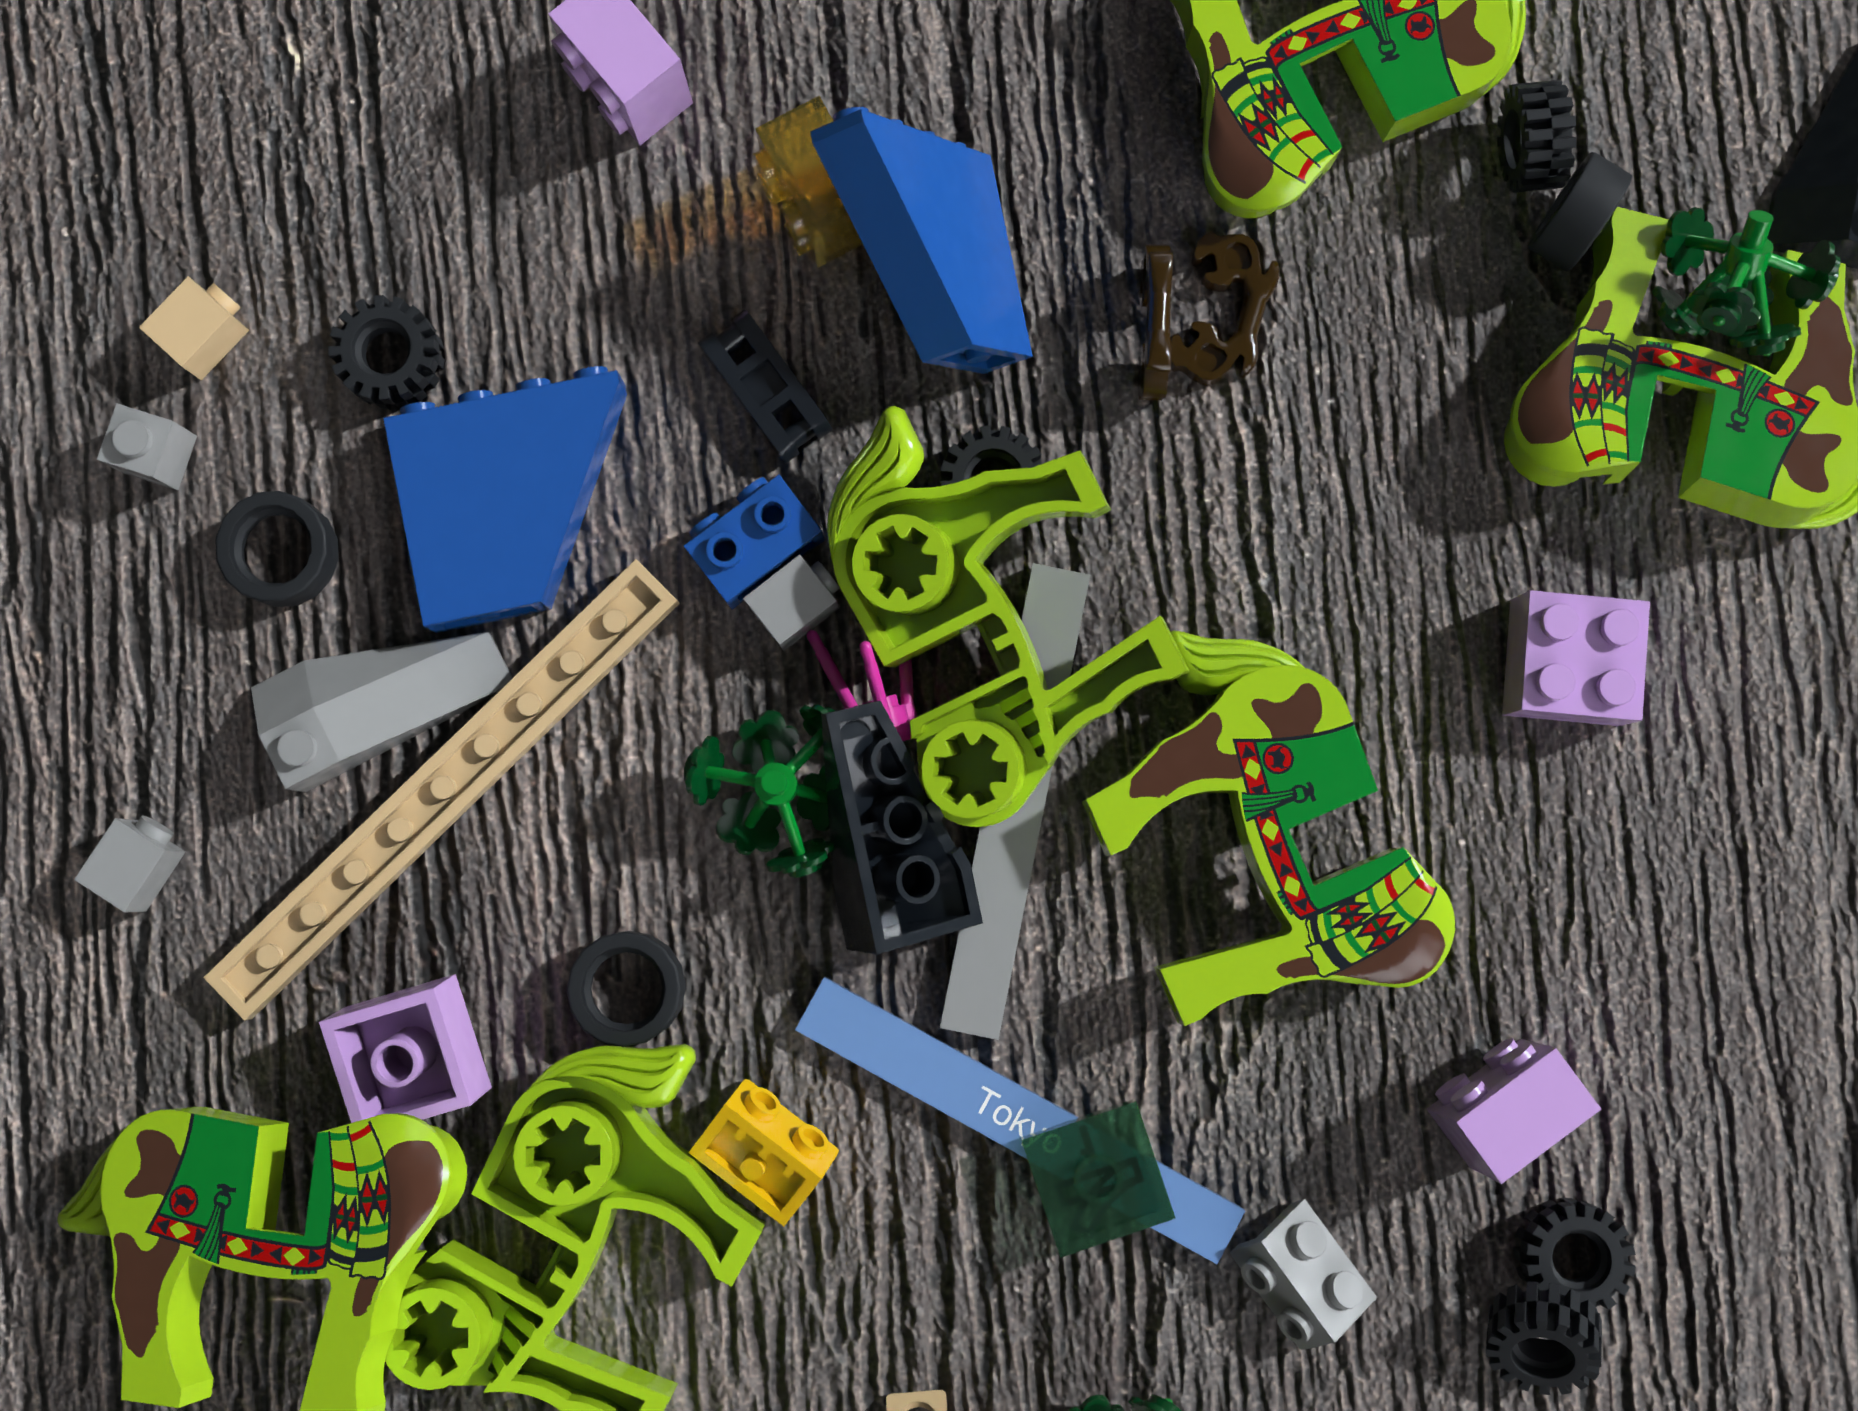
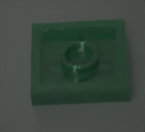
[1020,1099,1176,1258]

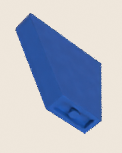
[810,107,1033,374]
[383,366,627,633]

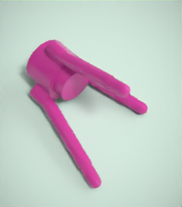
[806,630,918,741]

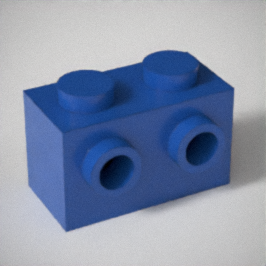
[684,475,825,610]

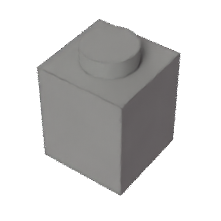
[97,403,197,490]
[743,554,840,651]
[74,815,186,912]

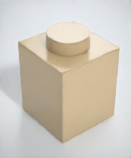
[139,276,249,381]

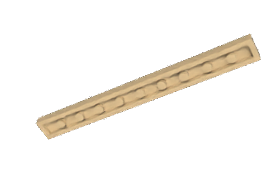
[203,559,680,1021]

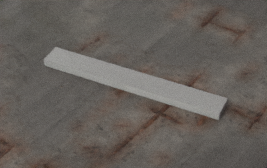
[939,563,1090,1040]

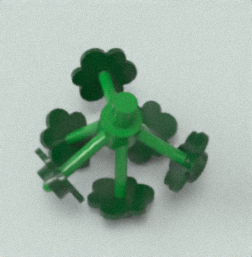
[1652,207,1841,356]
[684,704,835,878]

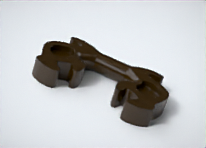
[1171,231,1279,386]
[1138,245,1173,401]

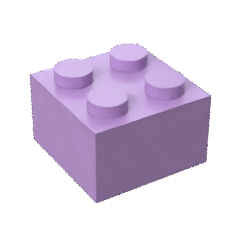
[548,0,693,145]
[1502,590,1650,726]
[319,974,492,1123]
[1427,1038,1601,1184]

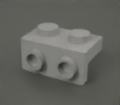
[1230,1199,1377,1350]

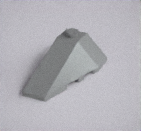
[251,632,513,792]

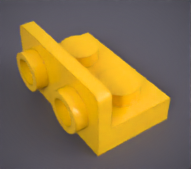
[688,1079,839,1227]

